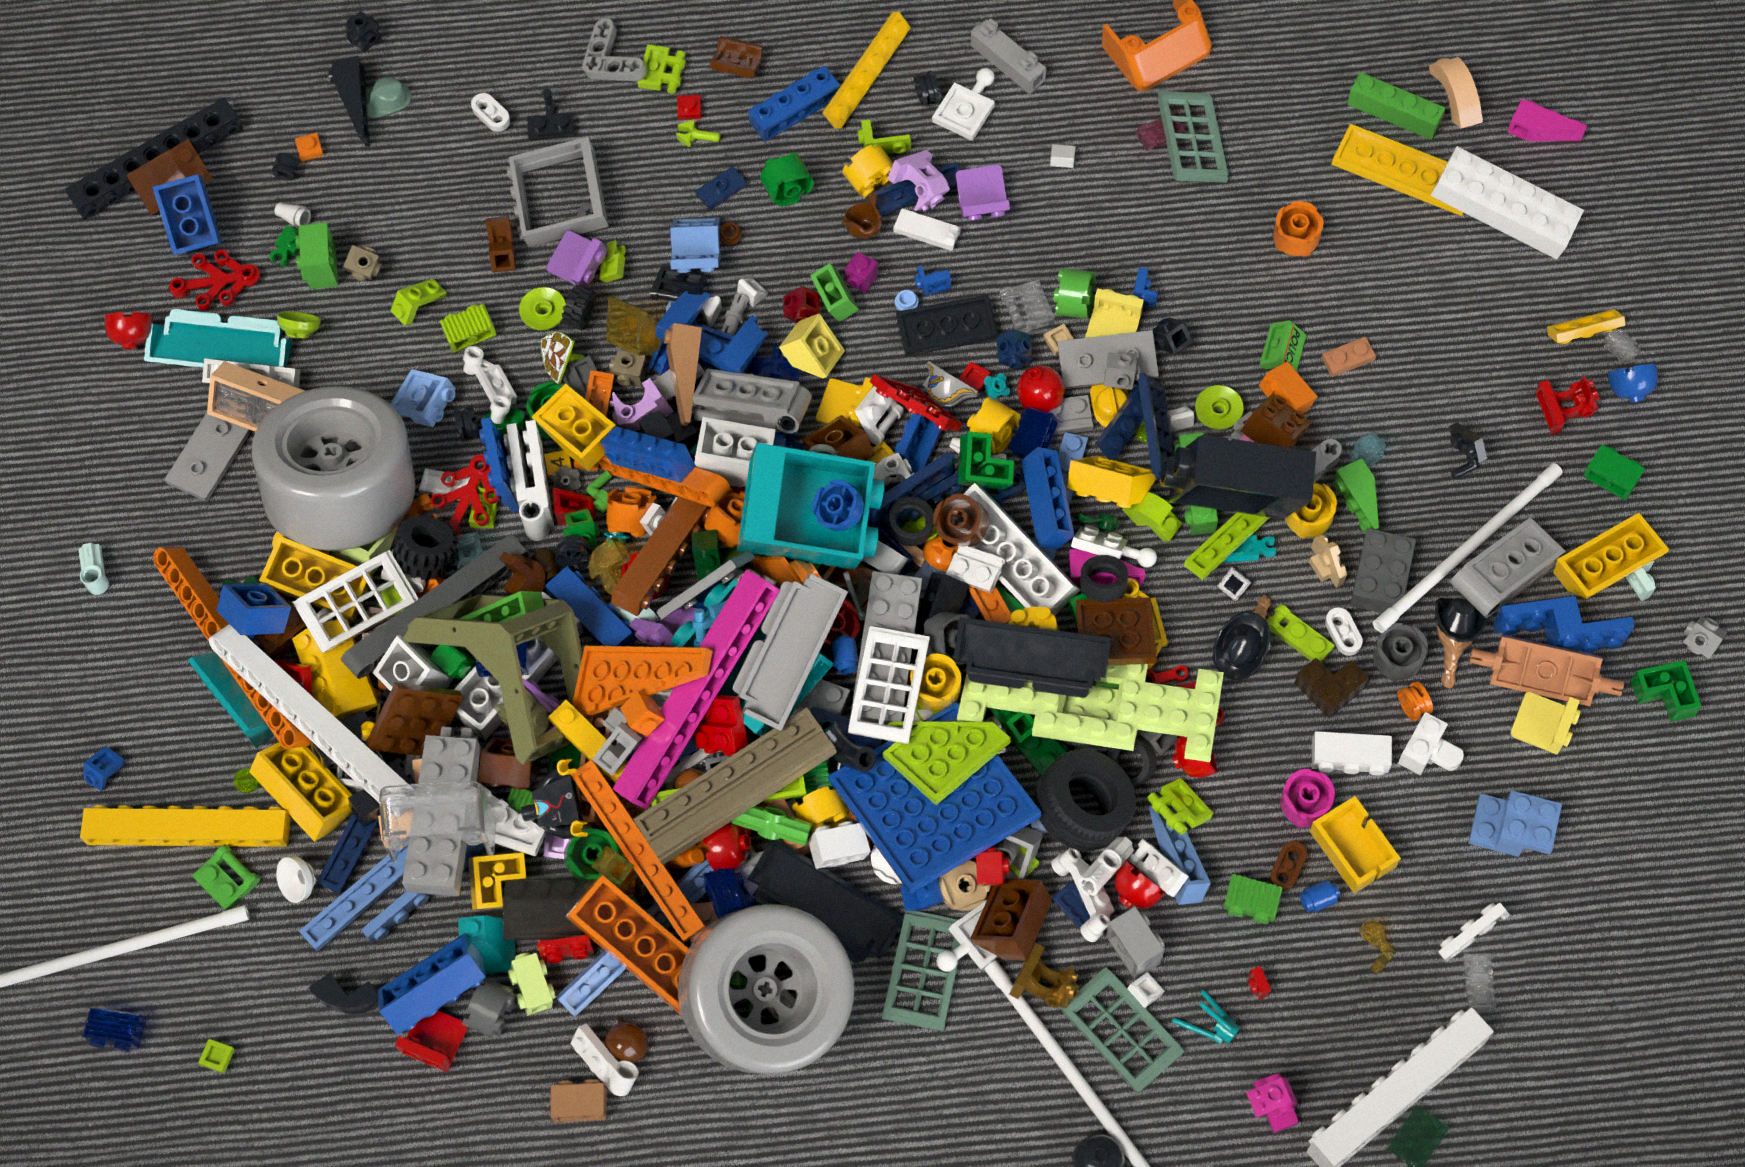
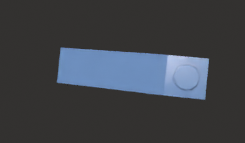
[1149,806,1211,905]

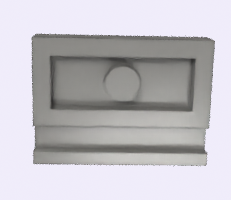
[1041,395,1093,437]

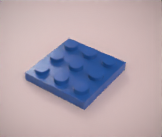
[479,417,519,513]

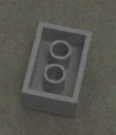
[1349,528,1416,613]

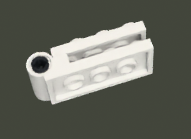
[503,420,554,541]

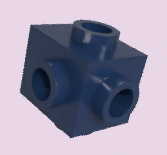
[996,328,1032,369]

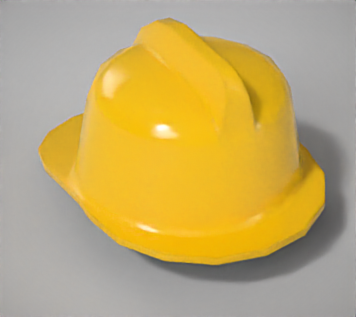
[1090,385,1129,427]

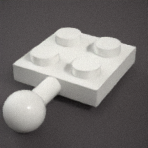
[932,68,995,141]
[1071,525,1157,567]
[937,900,998,972]

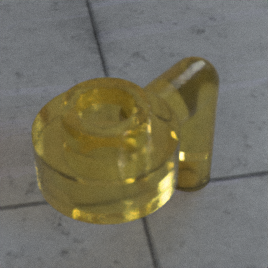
[1359,921,1395,975]

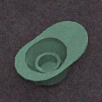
[366,77,411,118]

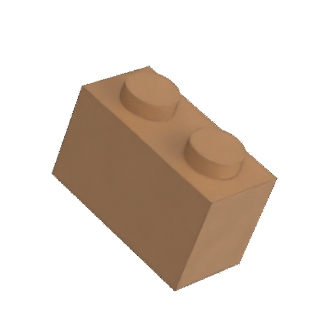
[551,1079,607,1123]

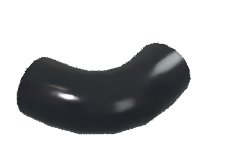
[819,718,876,772]

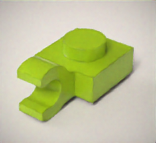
[599,240,626,283]

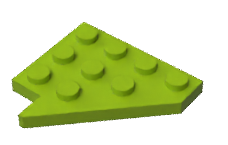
[883,722,1011,805]

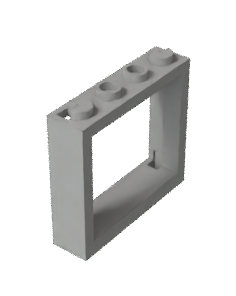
[507,136,609,247]

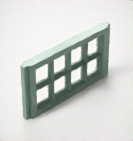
[1158,91,1228,183]
[882,911,960,1032]
[1060,967,1185,1093]

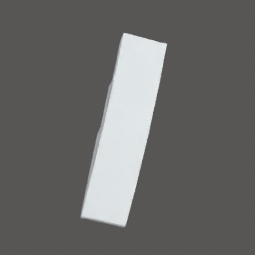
[202,359,300,388]

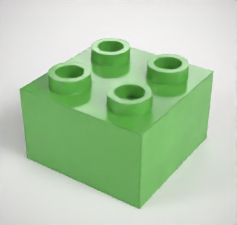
[295,222,338,289]

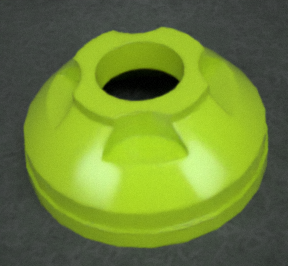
[277,311,321,338]

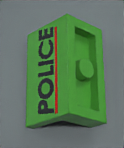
[1259,320,1306,371]

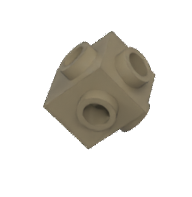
[343,245,382,282]
[609,350,648,387]

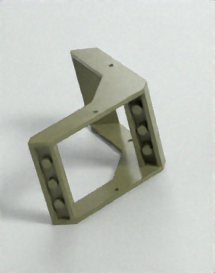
[403,594,588,765]

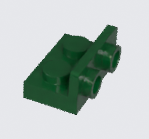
[1013,734,1069,777]

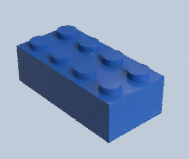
[378,933,486,1035]

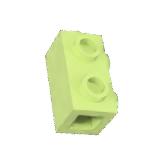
[508,952,556,1016]

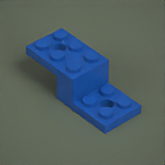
[1493,596,1634,653]

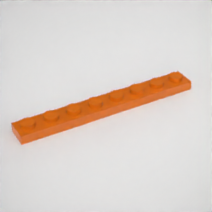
[571,759,706,942]

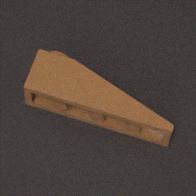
[664,323,702,426]

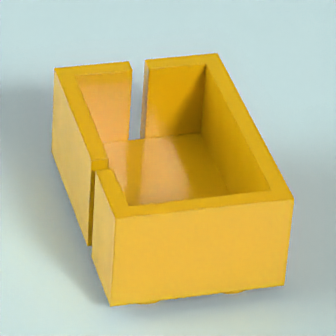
[1309,796,1401,894]

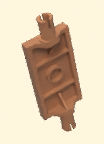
[1469,634,1624,706]

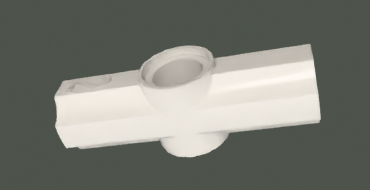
[1077,836,1134,896]

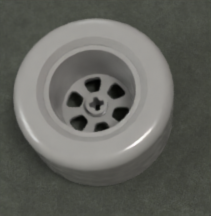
[252,386,416,551]
[678,904,854,1074]

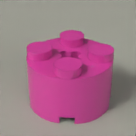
[1280,769,1335,828]

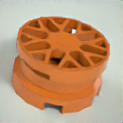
[1397,681,1433,721]

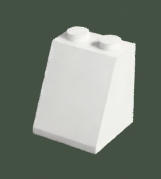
[373,635,454,691]

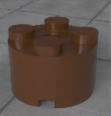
[933,494,989,547]

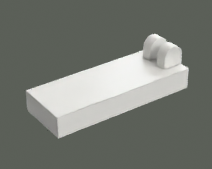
[894,209,961,251]

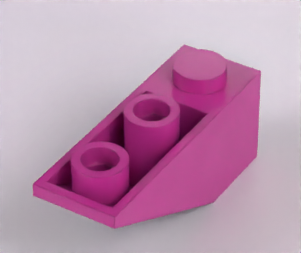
[1507,99,1587,141]

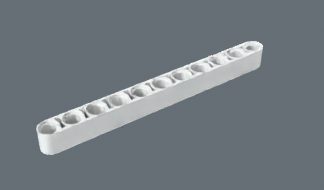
[209,624,416,818]

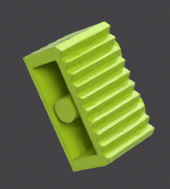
[440,304,497,353]

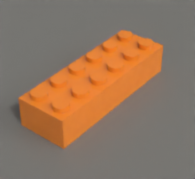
[565,875,689,1016]

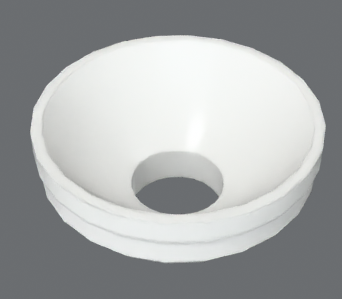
[277,856,316,903]

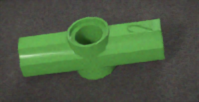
[732,806,812,846]

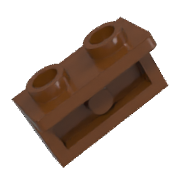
[710,36,763,79]

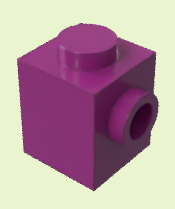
[845,251,878,293]

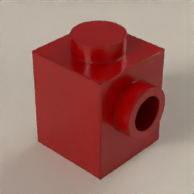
[976,848,1010,886]

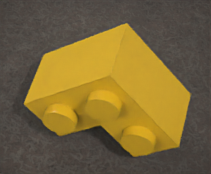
[468,852,526,910]

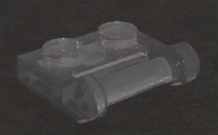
[999,279,1055,332]

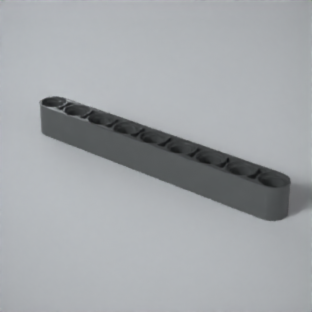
[341,535,529,679]

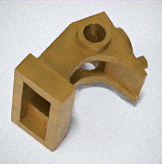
[1009,943,1078,1008]

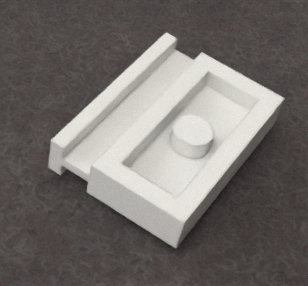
[946,546,1006,594]

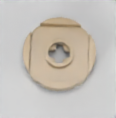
[938,860,990,911]

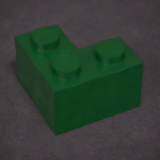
[692,529,748,588]

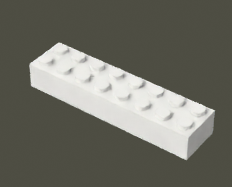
[1307,1007,1494,1167]

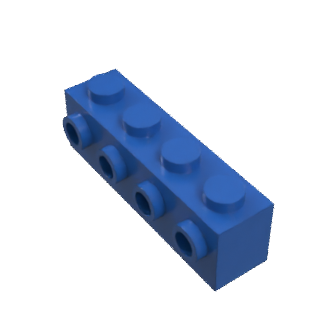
[748,66,840,142]
[601,426,696,483]
[1021,447,1075,550]
[545,566,635,647]

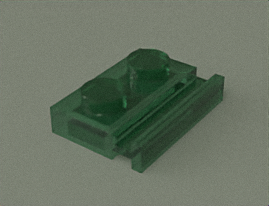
[1386,1105,1449,1167]

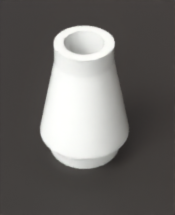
[275,203,311,228]

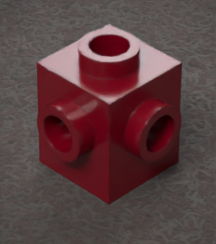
[783,286,820,323]

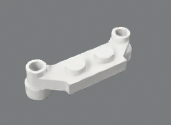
[463,346,517,424]
[1051,848,1114,942]

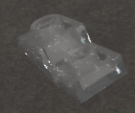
[1463,953,1496,1010]

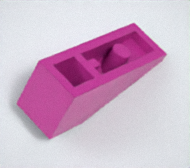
[1069,548,1145,586]

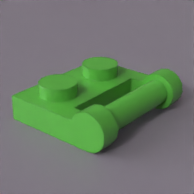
[192,844,260,910]

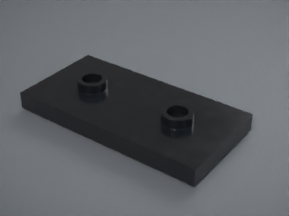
[896,295,998,357]

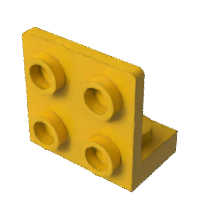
[816,377,874,430]

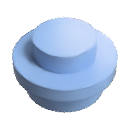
[895,290,918,311]

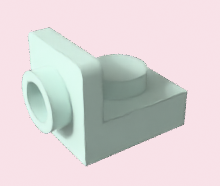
[1626,561,1656,601]

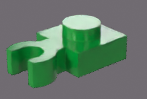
[269,225,300,268]

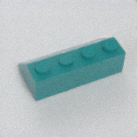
[188,652,274,749]

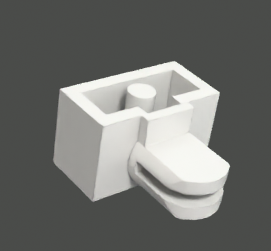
[1398,712,1464,775]
[808,821,871,869]

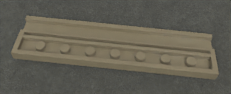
[633,708,837,865]

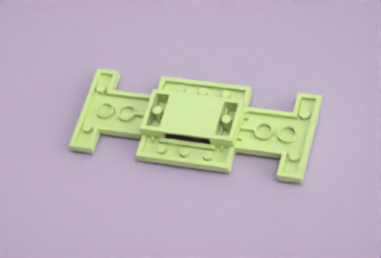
[957,664,1224,762]

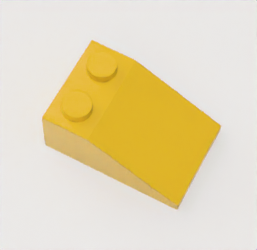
[532,383,616,471]

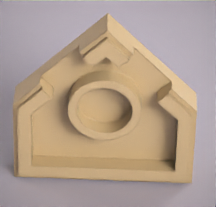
[1309,535,1347,588]

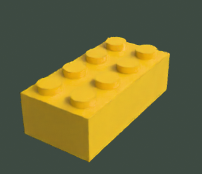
[259,536,374,622]

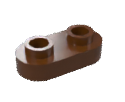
[1270,841,1307,891]

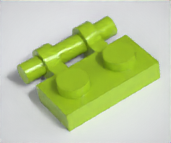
[637,44,686,94]
[1147,778,1213,835]

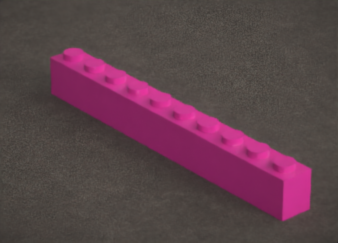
[613,570,780,810]

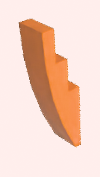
[574,370,614,472]

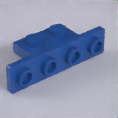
[893,407,950,487]

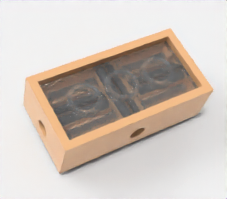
[207,361,305,432]

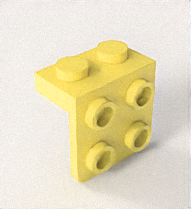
[1085,288,1144,338]
[1510,692,1581,755]

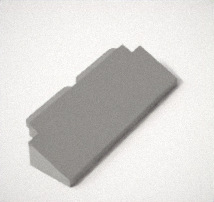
[733,574,848,731]

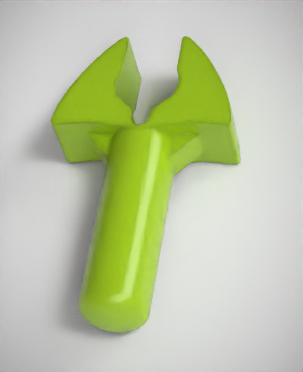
[676,121,720,147]

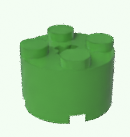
[1054,268,1096,319]

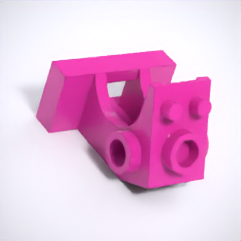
[1246,1073,1299,1133]

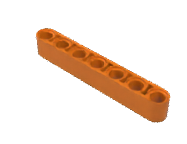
[598,455,731,507]

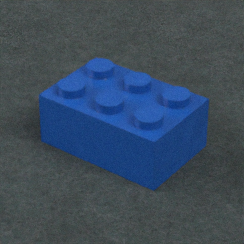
[152,174,223,255]

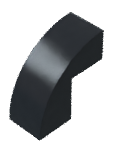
[309,973,379,1014]

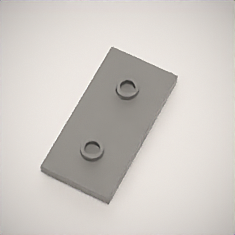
[1057,330,1159,389]
[164,413,252,502]
[657,551,755,620]

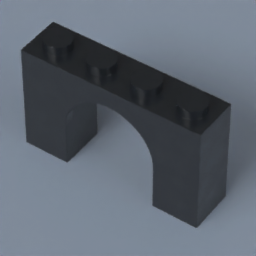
[310,710,416,828]

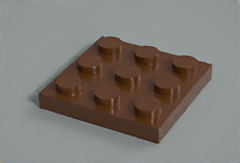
[1075,597,1157,665]
[365,682,464,756]

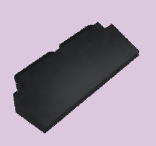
[954,617,1111,698]
[747,839,904,963]

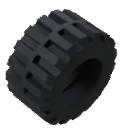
[392,514,458,580]

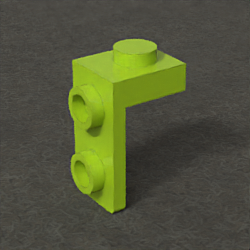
[857,120,911,154]
[391,279,447,326]

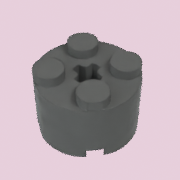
[924,612,971,665]
[1373,623,1428,681]
[462,977,517,1038]

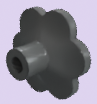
[551,466,581,492]

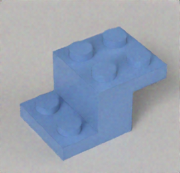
[670,218,721,273]
[1468,790,1562,857]

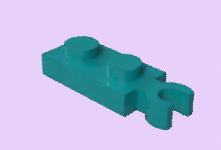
[1207,535,1276,563]

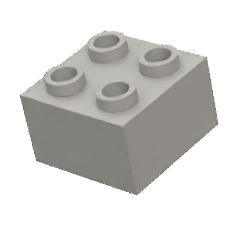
[1106,907,1165,980]

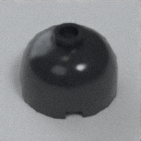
[1072,1134,1125,1167]

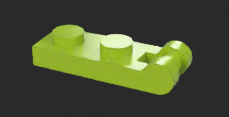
[1266,604,1335,663]

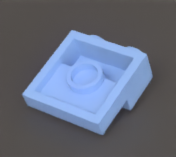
[391,369,456,427]

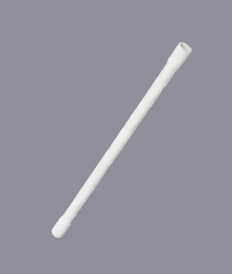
[1373,463,1562,633]
[0,905,249,988]
[984,960,1151,1167]

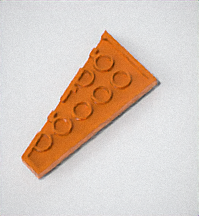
[572,646,713,718]

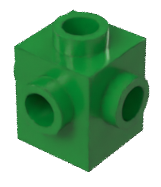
[563,509,600,547]

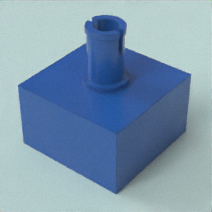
[216,583,291,642]

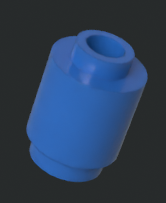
[831,635,859,674]
[1299,879,1340,912]

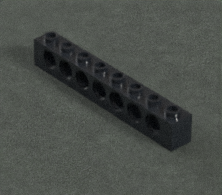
[64,97,243,220]

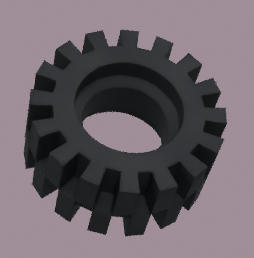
[562,285,597,331]

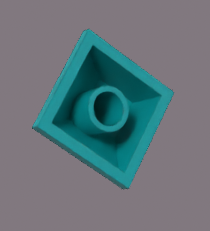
[458,916,516,974]

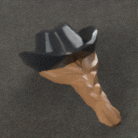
[1213,595,1272,680]
[1435,598,1487,688]

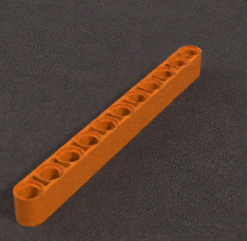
[153,546,311,749]

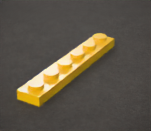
[823,12,911,129]

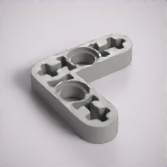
[582,18,647,81]

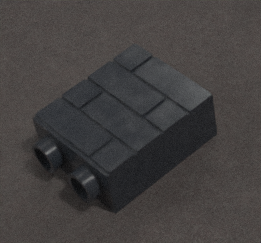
[1160,434,1317,519]

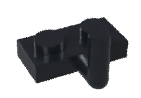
[527,89,575,141]
[1449,422,1488,480]

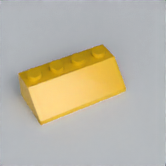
[1553,513,1669,599]
[292,618,378,722]
[249,742,352,842]

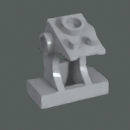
[592,707,645,776]

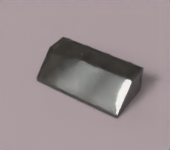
[503,879,596,940]

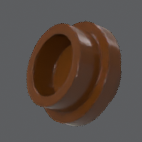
[719,222,742,245]

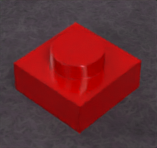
[677,95,701,120]
[958,362,991,393]
[1247,966,1271,1000]

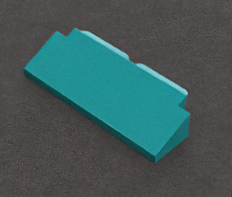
[144,309,293,368]

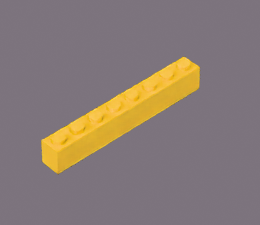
[80,805,291,847]

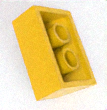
[1067,455,1156,508]

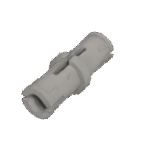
[721,293,749,336]

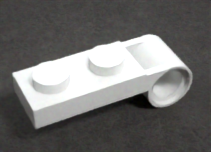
[570,1024,638,1096]

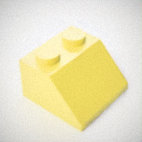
[779,313,845,378]

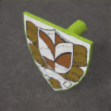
[541,332,584,385]

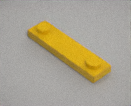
[548,700,629,785]

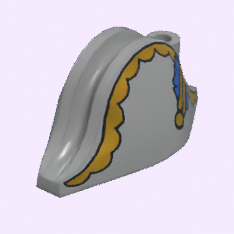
[922,361,980,408]

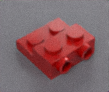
[694,695,748,756]

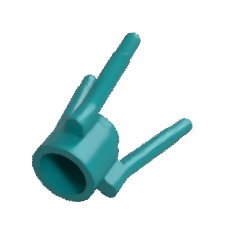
[1172,990,1241,1044]

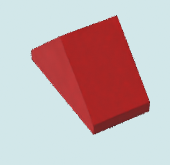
[552,488,596,526]

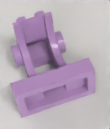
[888,150,950,212]
[609,378,674,431]

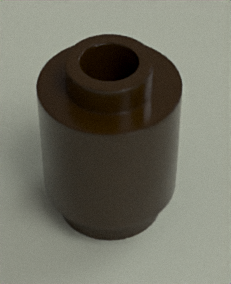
[531,548,562,585]

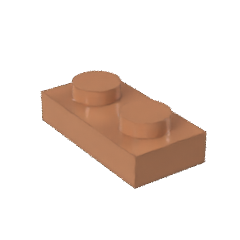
[1321,337,1376,377]

